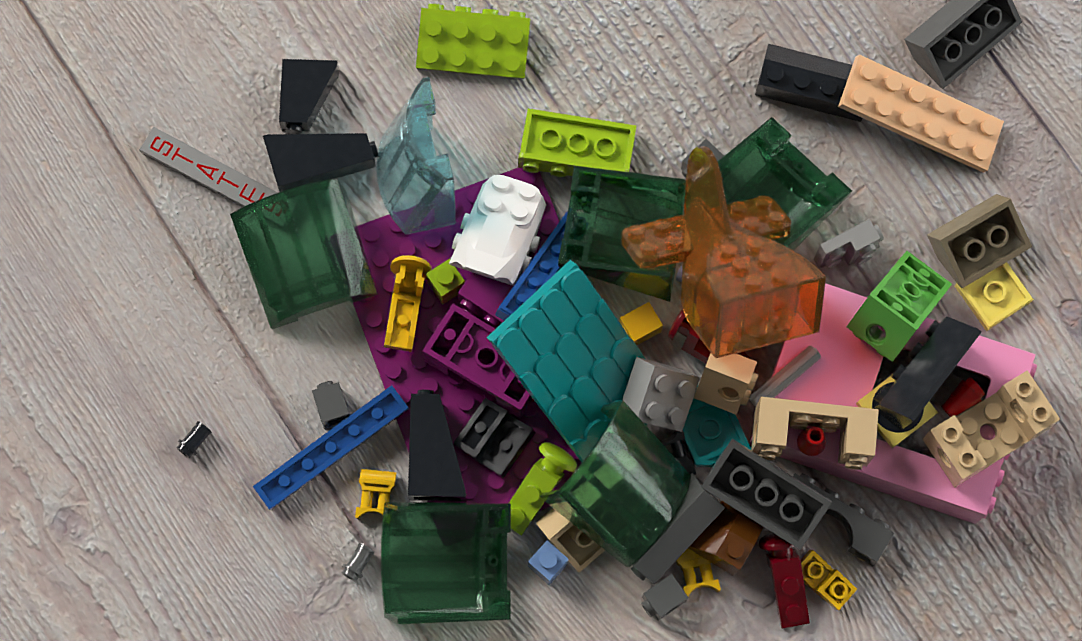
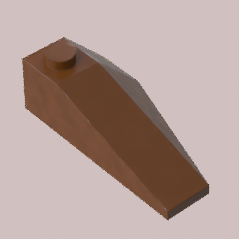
[688,501,763,576]

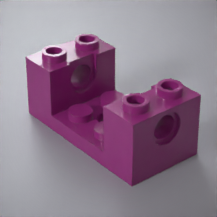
[422,304,533,419]

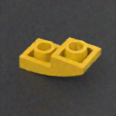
[801,549,857,610]

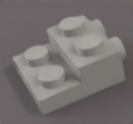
[813,219,884,269]

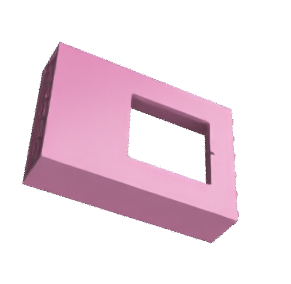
[749,277,1037,524]

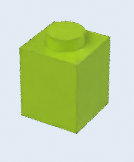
[426,258,465,305]

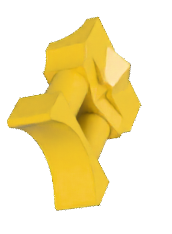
[355,469,397,522]
[676,548,721,597]

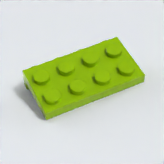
[416,3,531,79]
[518,108,636,186]

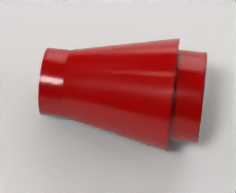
[941,377,985,417]
[797,427,826,456]

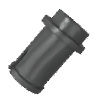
[342,543,375,582]

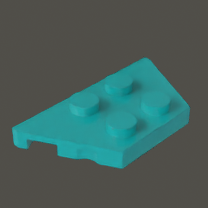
[683,384,751,468]

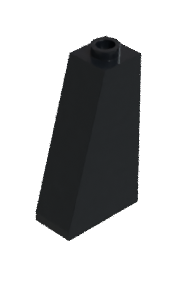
[263,133,379,195]
[408,390,466,502]

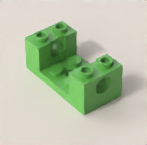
[846,251,952,362]

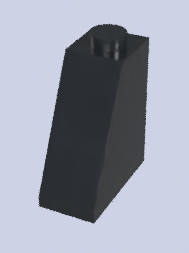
[279,59,339,134]

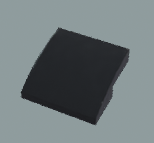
[453,398,536,479]

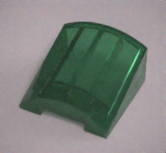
[687,117,852,278]
[558,166,686,302]
[230,178,378,329]
[540,400,691,567]
[381,502,511,624]

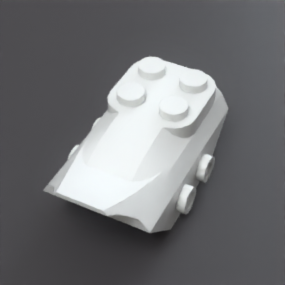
[449,175,546,286]

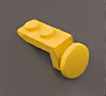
[384,255,432,352]

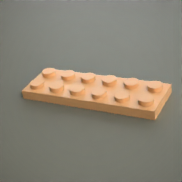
[838,55,1004,173]

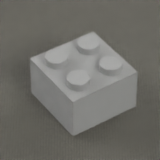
[619,357,700,432]

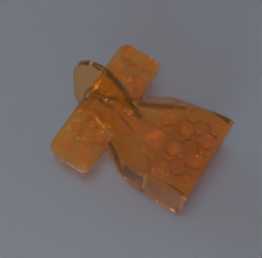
[621,146,826,359]

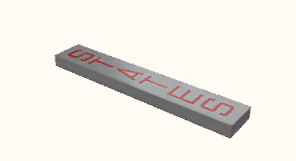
[139,127,298,229]

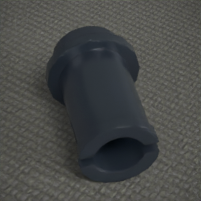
[176,421,212,458]

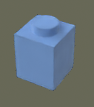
[528,540,569,585]

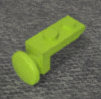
[498,442,577,536]

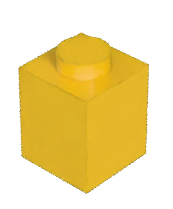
[619,302,663,345]

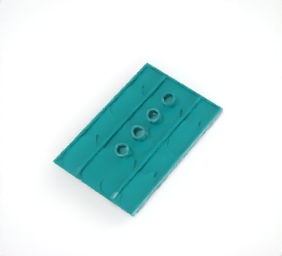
[486,260,648,473]

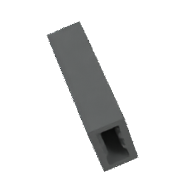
[628,473,725,584]

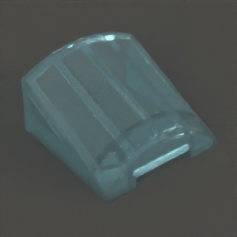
[376,77,456,234]

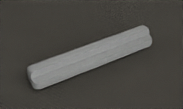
[749,346,821,408]

